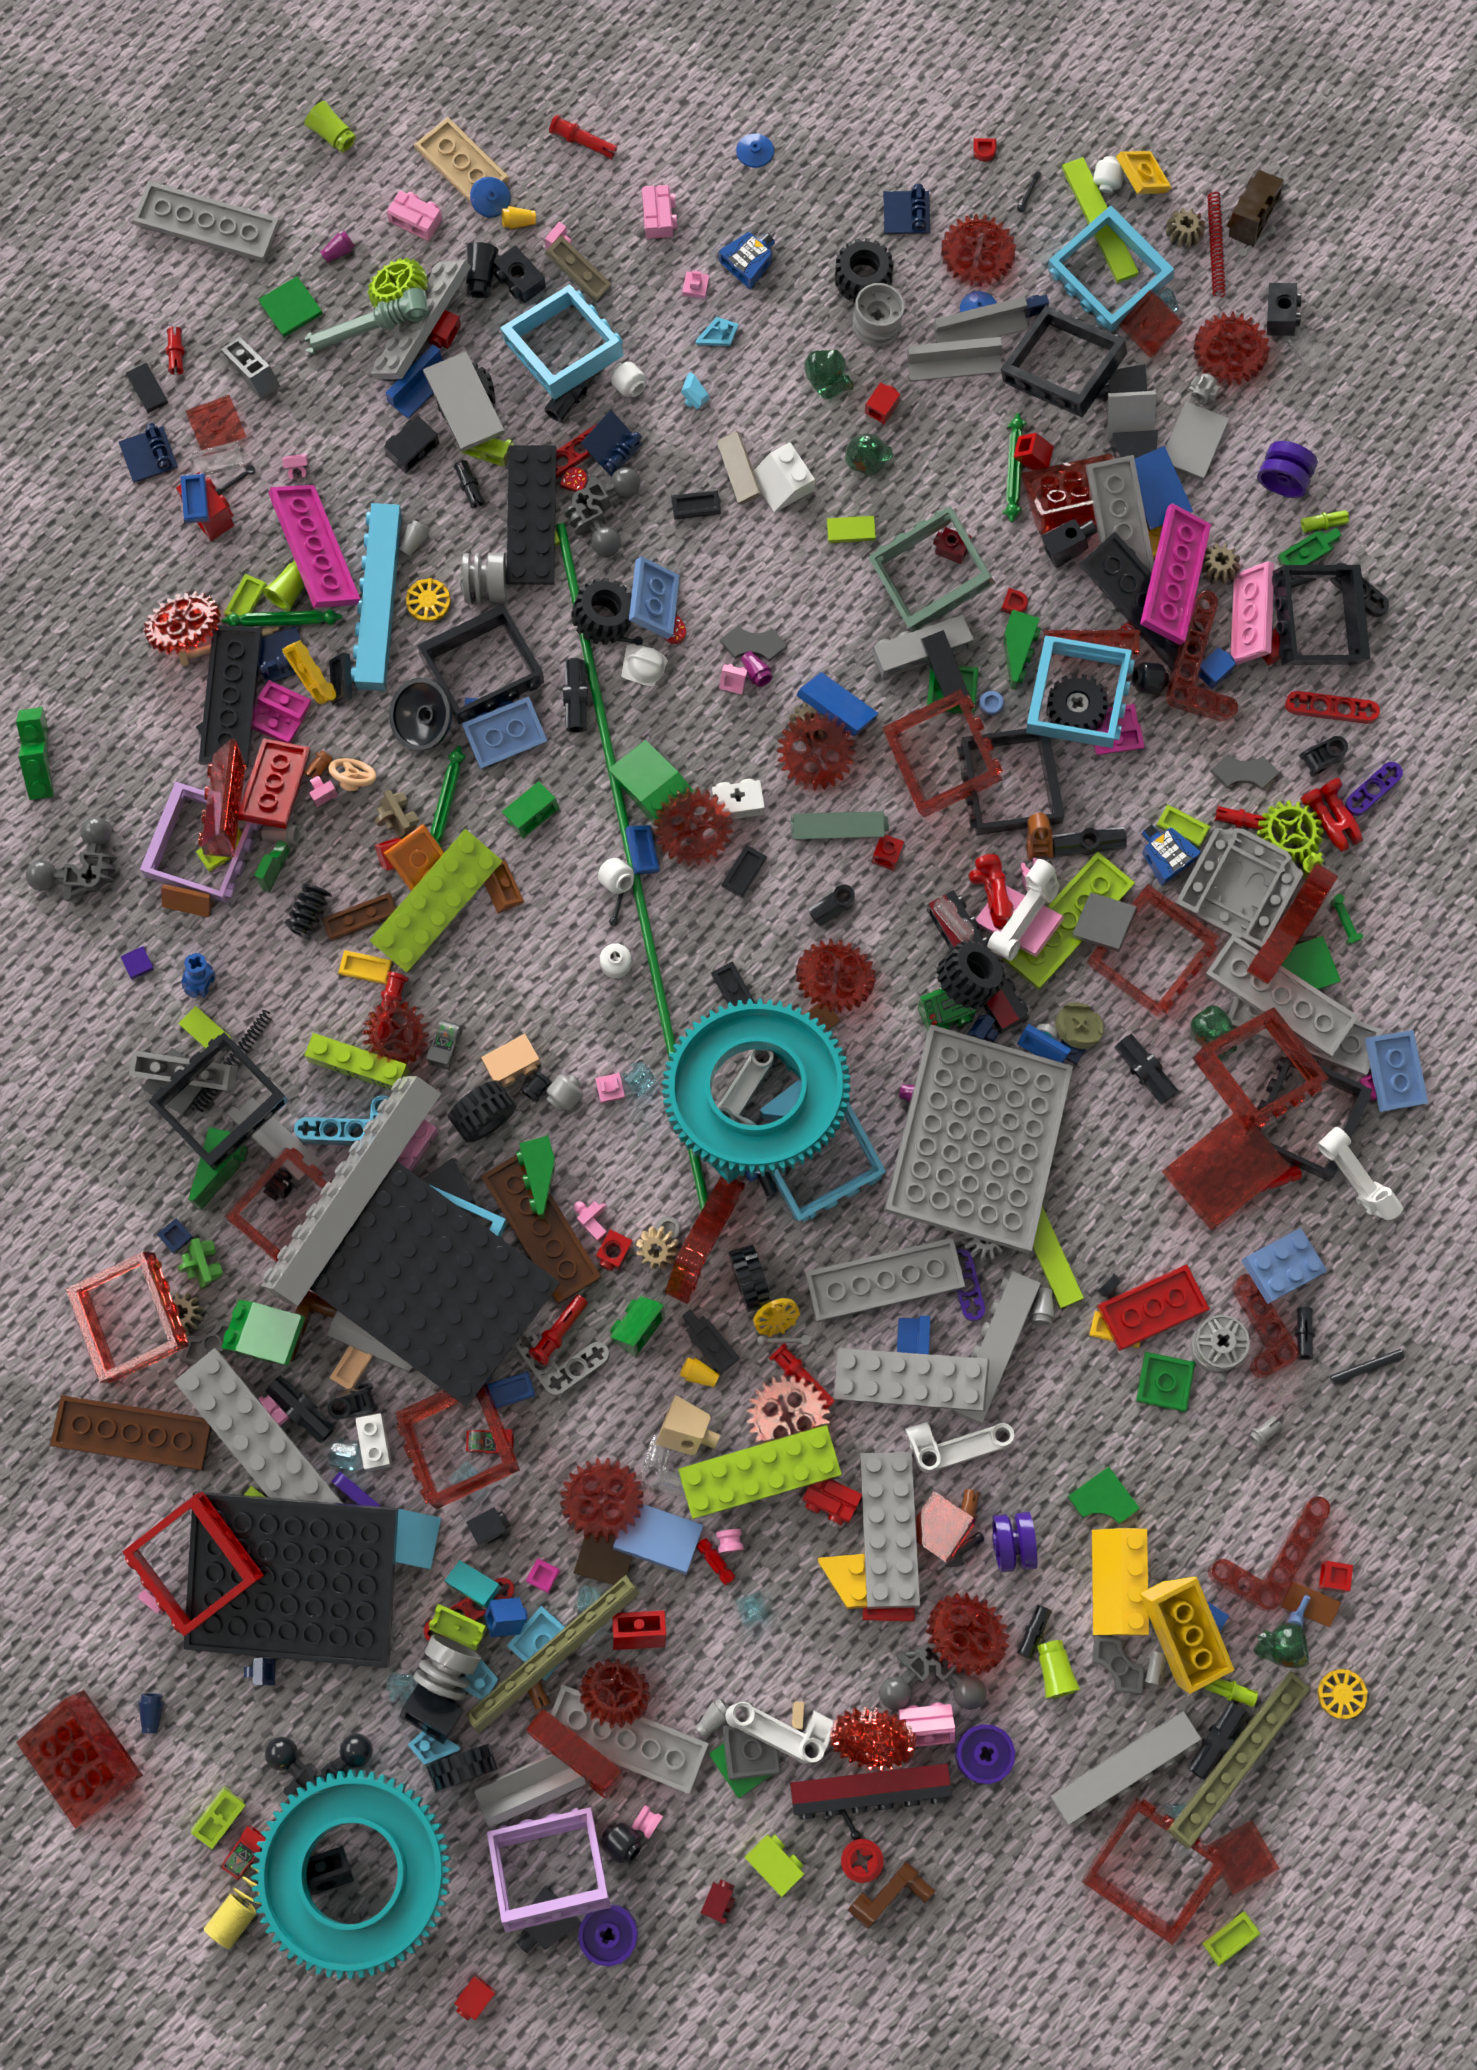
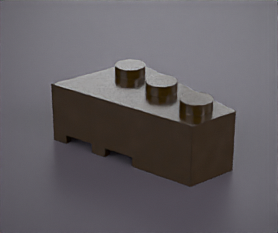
[1227,170,1284,248]

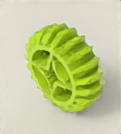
[367,257,429,308]
[1257,800,1324,864]

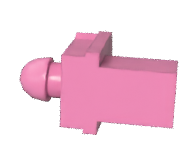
[574,1201,607,1242]

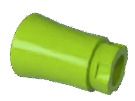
[304,101,356,153]
[263,560,305,612]
[1037,1640,1081,1700]

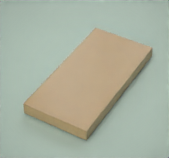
[414,117,509,203]

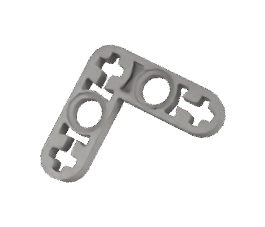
[515,1331,609,1396]

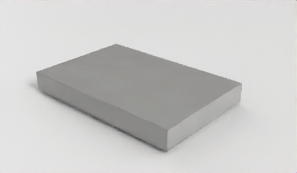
[1166,401,1229,481]

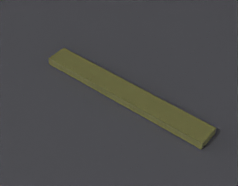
[466,1575,640,1733]
[1167,1671,1311,1849]

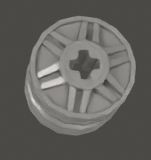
[852,283,904,347]
[460,552,507,603]
[1190,1315,1250,1374]
[413,1635,482,1700]

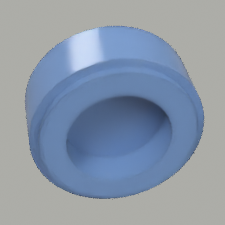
[979,691,1004,716]

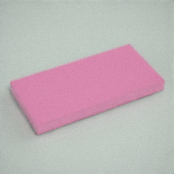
[1231,561,1274,665]

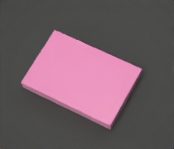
[976,886,1064,957]

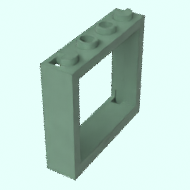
[869,506,996,632]
[791,811,889,839]

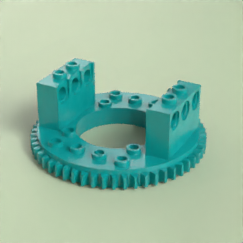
[662,998,851,1184]
[251,1770,452,1979]

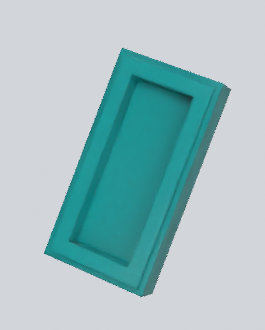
[444,1560,501,1608]

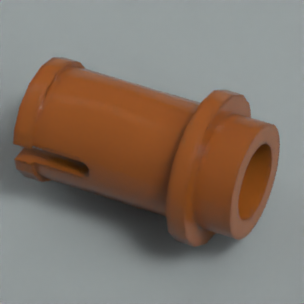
[304,750,333,779]
[957,1489,981,1524]
[527,1679,551,1710]

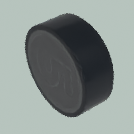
[1096,1273,1121,1297]

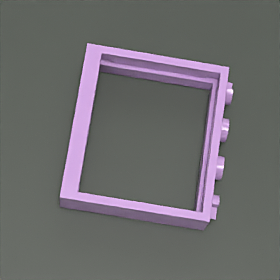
[140,781,261,903]
[487,1807,611,1933]

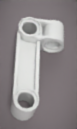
[987,859,1060,961]
[718,1049,773,1126]
[1317,1127,1403,1220]
[905,1421,1014,1473]
[725,1702,837,1764]

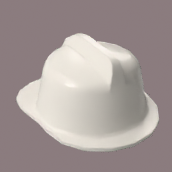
[621,644,668,686]

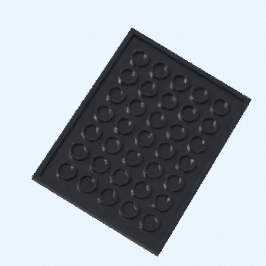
[310,1161,561,1408]
[184,1491,399,1668]

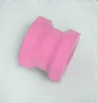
[716,1529,744,1554]
[631,1805,663,1839]

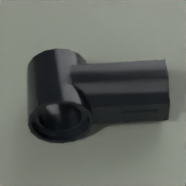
[808,884,855,927]

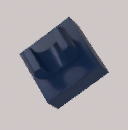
[966,1014,999,1042]
[244,1658,276,1686]

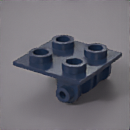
[883,184,930,234]
[580,410,642,477]
[118,423,178,483]
[259,626,301,683]

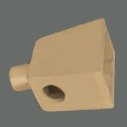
[655,1395,720,1455]

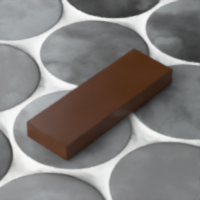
[321,892,396,942]

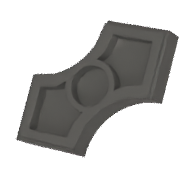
[720,625,787,662]
[1210,754,1279,790]
[180,1320,230,1365]
[1092,1635,1145,1695]

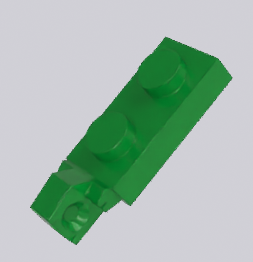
[1277,527,1342,566]

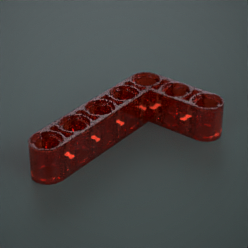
[1166,591,1238,721]
[1246,863,1338,985]
[665,1176,746,1304]
[1208,1496,1330,1611]

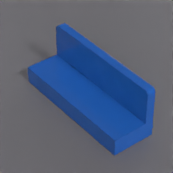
[385,344,444,418]
[897,1316,930,1355]

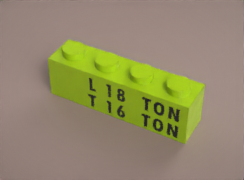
[304,1033,409,1090]

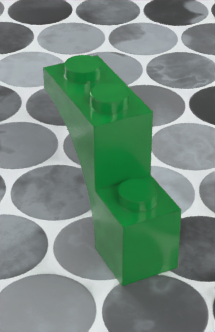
[16,707,54,800]

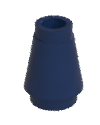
[138,1693,165,1733]

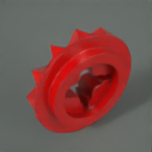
[841,1839,883,1883]

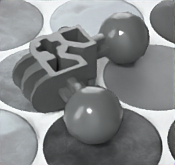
[564,467,641,557]
[26,817,117,902]
[879,1637,987,1710]

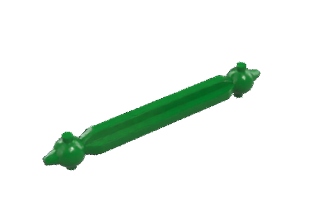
[1003,413,1027,523]
[221,609,342,627]
[430,745,466,849]

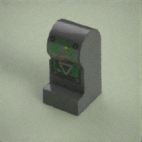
[426,1020,461,1070]

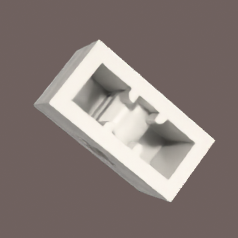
[712,779,765,822]
[355,1413,393,1472]

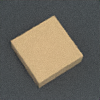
[791,1701,804,1729]

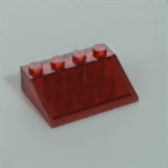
[1021,453,1114,536]
[198,739,246,857]
[1162,1108,1291,1231]
[16,1690,143,1829]

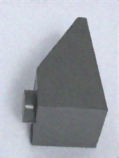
[221,337,281,400]

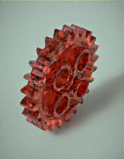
[941,214,1016,287]
[1193,311,1270,385]
[143,591,221,654]
[777,711,856,791]
[654,787,733,866]
[795,939,876,1013]
[747,1374,830,1443]
[560,1458,644,1542]
[926,1592,1009,1676]
[830,1707,916,1770]

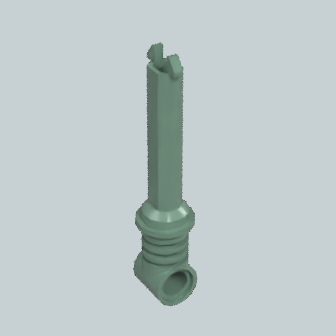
[305,288,429,355]

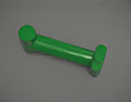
[1330,894,1363,945]

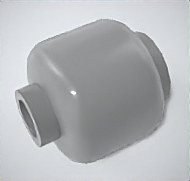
[546,1074,583,1111]

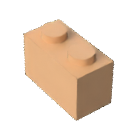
[481,1034,540,1088]

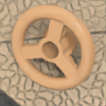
[329,758,377,791]

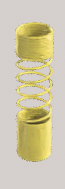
[204,1865,262,1949]

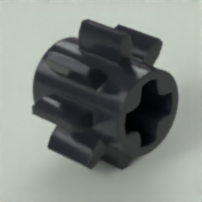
[262,1168,294,1201]

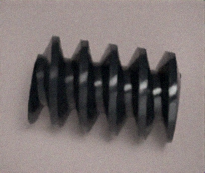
[284,884,332,940]

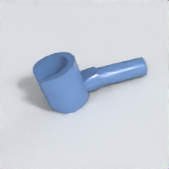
[1287,1595,1311,1632]

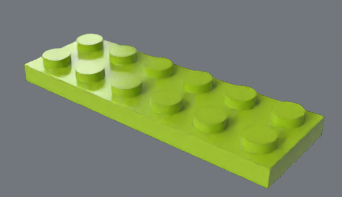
[369,829,503,973]
[1001,852,1135,990]
[678,1425,842,1520]

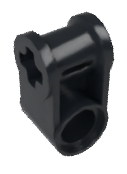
[1299,736,1348,777]
[327,1383,379,1420]

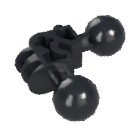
[265,1733,373,1796]

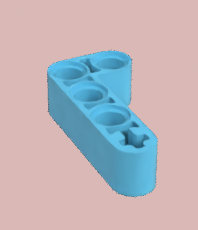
[294,1095,389,1146]

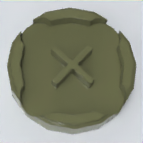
[1055,1002,1104,1049]

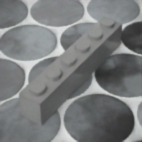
[952,1271,1041,1426]
[1049,1711,1201,1826]

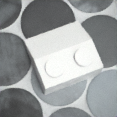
[754,442,815,513]

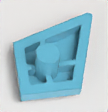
[696,317,739,346]
[681,372,710,409]
[463,1659,498,1700]
[408,1732,461,1765]

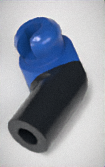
[745,1171,778,1196]

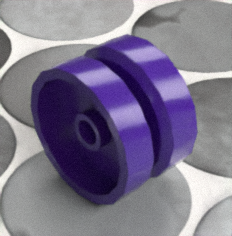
[1257,441,1318,498]
[992,1512,1038,1573]
[955,1724,1015,1784]
[578,1904,638,1967]

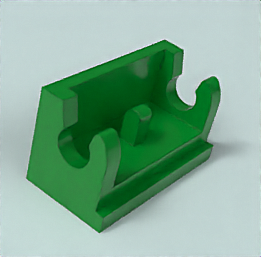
[502,781,560,838]

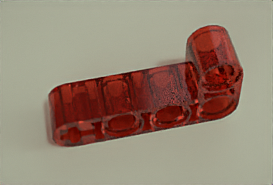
[1232,1274,1299,1378]
[525,1709,623,1799]

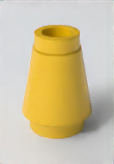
[502,206,536,230]
[680,1357,719,1388]

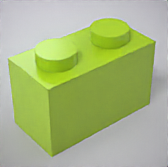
[744,1834,804,1897]

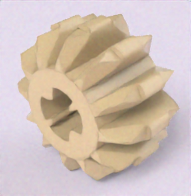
[636,1226,679,1269]

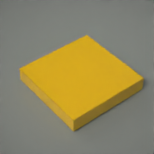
[1116,151,1171,194]

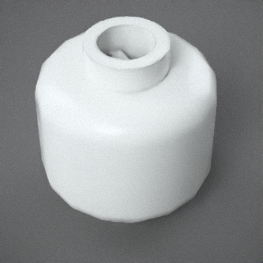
[1093,156,1125,194]
[611,362,646,397]
[598,858,634,894]
[600,944,632,978]

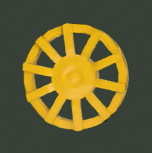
[406,578,451,622]
[753,1298,800,1337]
[1317,1669,1368,1719]

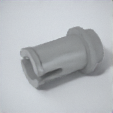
[1249,1416,1283,1447]
[1145,1651,1168,1685]

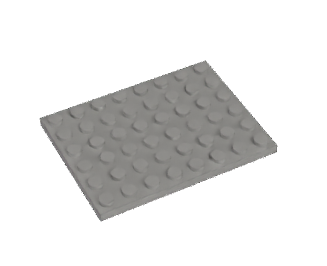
[884,1025,1073,1253]

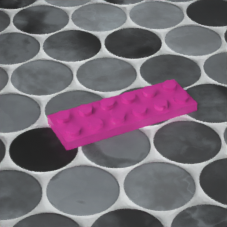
[268,485,360,608]
[1140,503,1211,645]

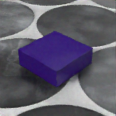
[120,946,154,980]

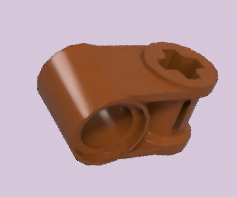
[1026,813,1053,860]

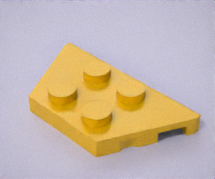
[818,1552,918,1609]

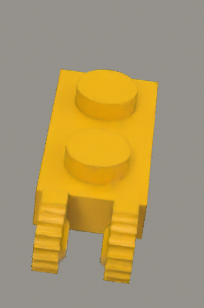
[282,640,337,704]

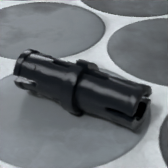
[454,460,485,509]
[1295,1307,1315,1360]
[1016,1604,1052,1660]

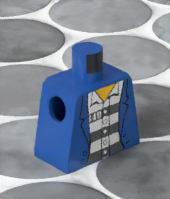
[719,232,775,290]
[1141,824,1201,886]

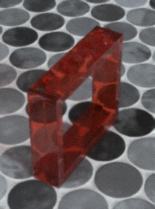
[882,689,1003,818]
[1086,884,1219,1016]
[1192,1007,1328,1131]
[224,1147,332,1262]
[66,1251,189,1383]
[395,1382,520,1510]
[1083,1798,1227,1945]

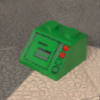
[917,988,976,1032]

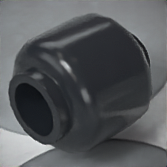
[1131,662,1169,695]
[602,1822,642,1863]

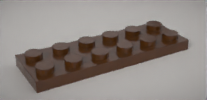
[481,1154,602,1305]
[50,1395,212,1471]

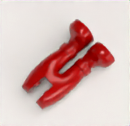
[1300,777,1363,852]
[968,854,1014,929]

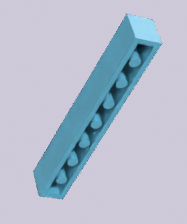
[351,503,402,691]

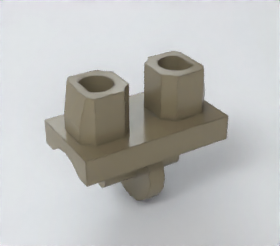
[375,790,419,839]

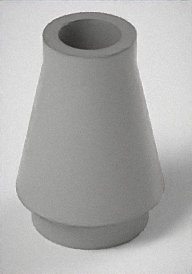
[398,520,429,557]
[261,823,300,847]
[1030,1288,1055,1327]
[696,1698,730,1738]

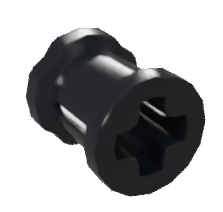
[520,1070,552,1103]

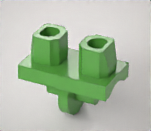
[177,1238,223,1289]

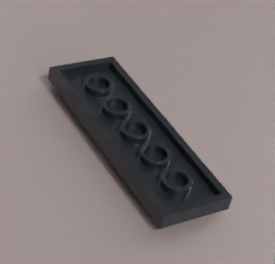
[506,445,557,585]
[1078,531,1209,672]
[198,625,262,768]

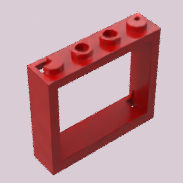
[122,1491,264,1637]

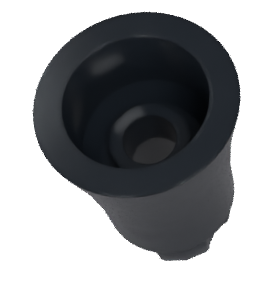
[466,242,499,298]

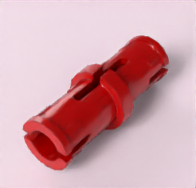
[166,326,184,375]
[1214,805,1266,830]

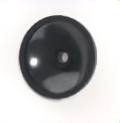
[389,678,453,751]

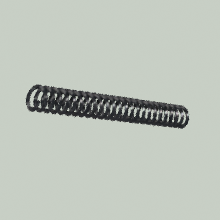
[190,1010,272,1112]

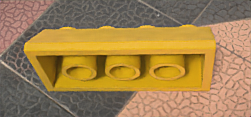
[1092,1528,1149,1636]
[1140,1577,1234,1694]

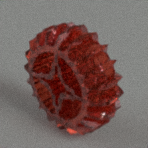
[362,1000,429,1065]
[579,1658,650,1729]

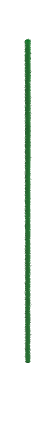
[556,523,715,1233]

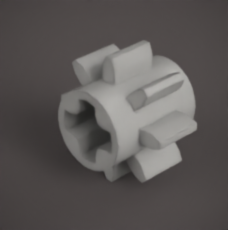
[1189,374,1220,404]

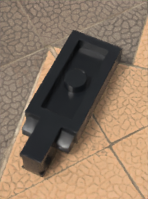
[682,1309,740,1376]

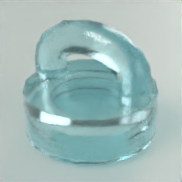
[577,1585,601,1612]

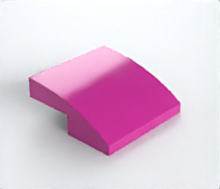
[253,680,311,743]
[1093,704,1144,755]

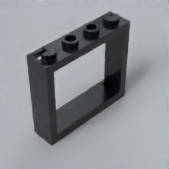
[1000,306,1127,418]
[1272,565,1371,666]
[417,604,544,724]
[957,728,1065,835]
[148,1032,289,1171]
[1245,1051,1373,1182]

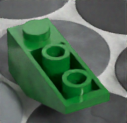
[1003,610,1042,690]
[516,1135,556,1220]

